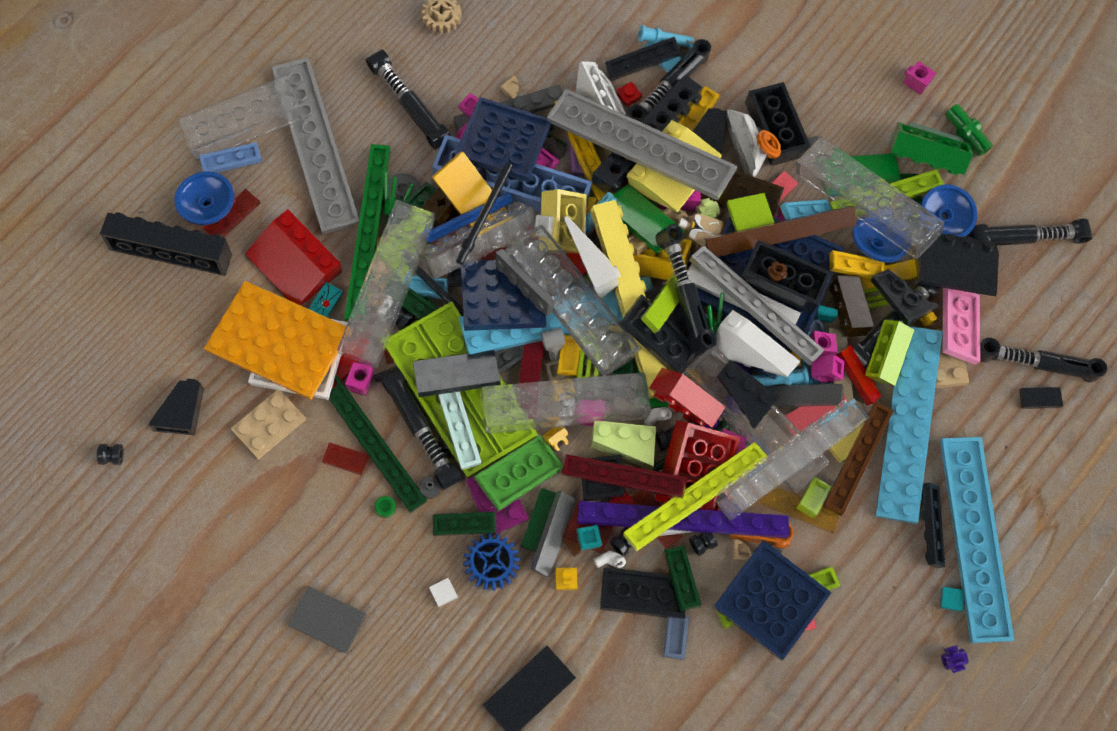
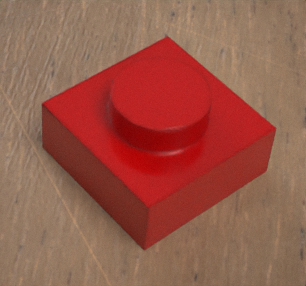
[616,81,642,107]

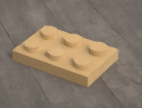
[934,329,970,388]
[230,390,306,460]

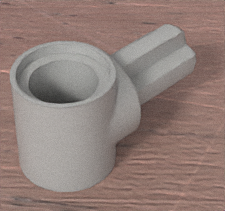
[541,327,565,361]

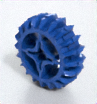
[463,533,520,591]

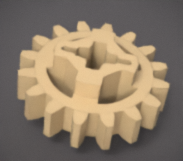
[421,0,462,34]

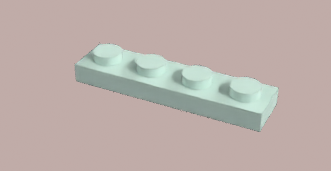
[438,392,482,470]

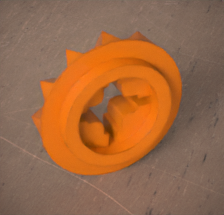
[756,130,781,159]

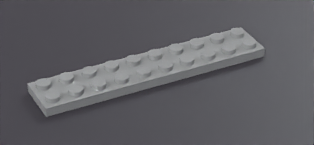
[272,58,359,235]
[547,89,737,200]

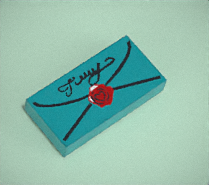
[309,282,344,318]

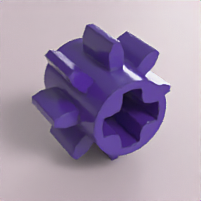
[941,645,969,673]

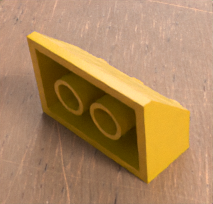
[633,239,692,280]

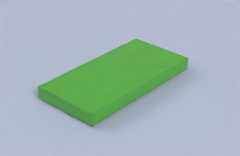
[474,434,563,512]

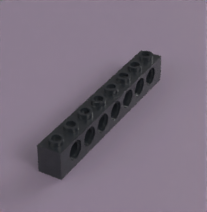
[591,75,703,193]

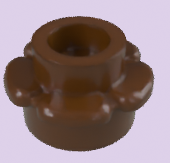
[768,262,787,281]

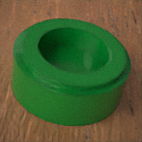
[375,496,396,518]

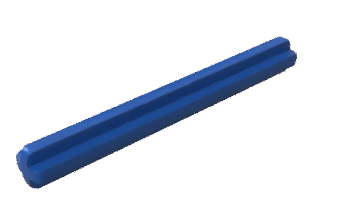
[424,193,513,243]

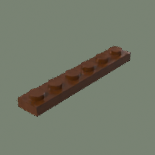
[823,401,894,516]

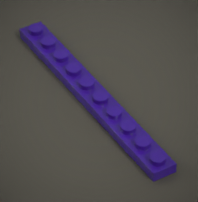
[578,501,789,538]

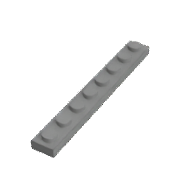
[689,246,824,366]

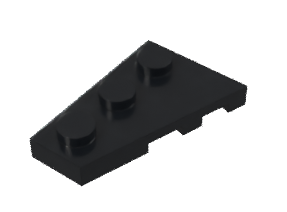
[871,269,939,325]
[717,360,779,429]

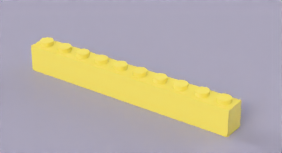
[590,200,667,399]

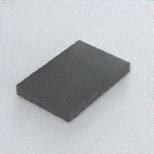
[288,586,367,654]

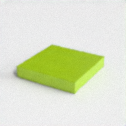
[726,193,775,231]

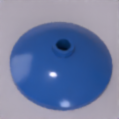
[174,171,235,225]
[920,185,978,237]
[852,216,909,262]

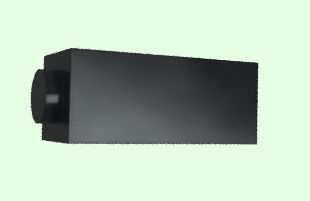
[693,108,727,155]
[149,379,204,436]

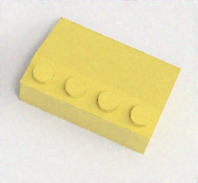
[627,120,722,212]

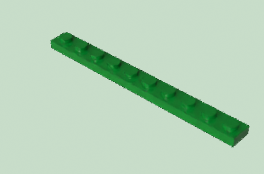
[344,144,391,324]

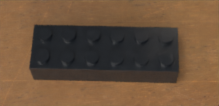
[100,212,232,276]

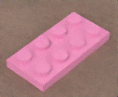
[943,288,980,365]

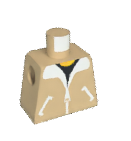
[676,213,723,253]

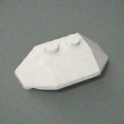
[576,61,626,115]
[726,110,767,177]

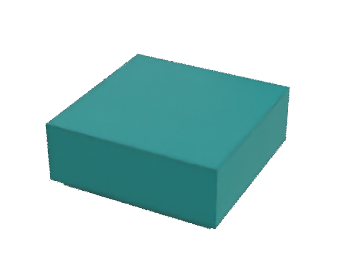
[814,305,838,323]
[576,525,602,551]
[940,587,964,612]

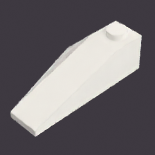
[564,216,621,299]
[710,310,799,377]

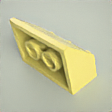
[540,189,587,253]

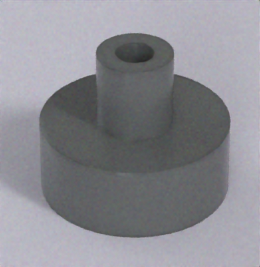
[420,477,441,499]

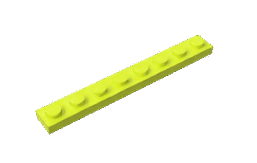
[624,442,768,551]

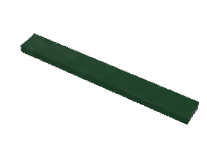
[329,374,428,514]

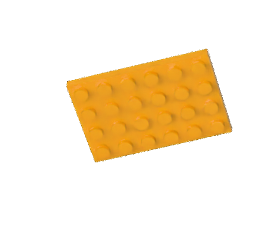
[204,281,351,400]

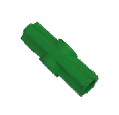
[945,104,993,156]

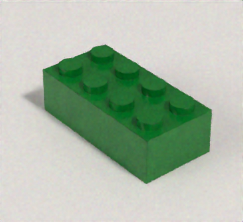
[890,122,973,176]

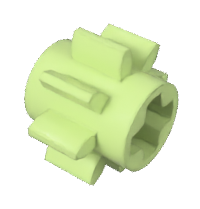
[696,198,720,219]

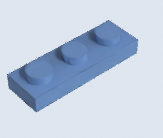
[199,142,262,173]

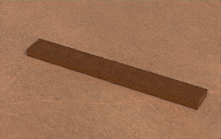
[705,206,857,257]

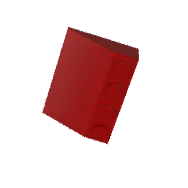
[245,209,342,306]
[655,420,740,511]

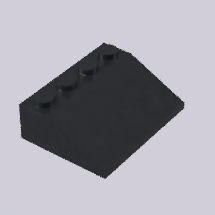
[914,230,999,297]

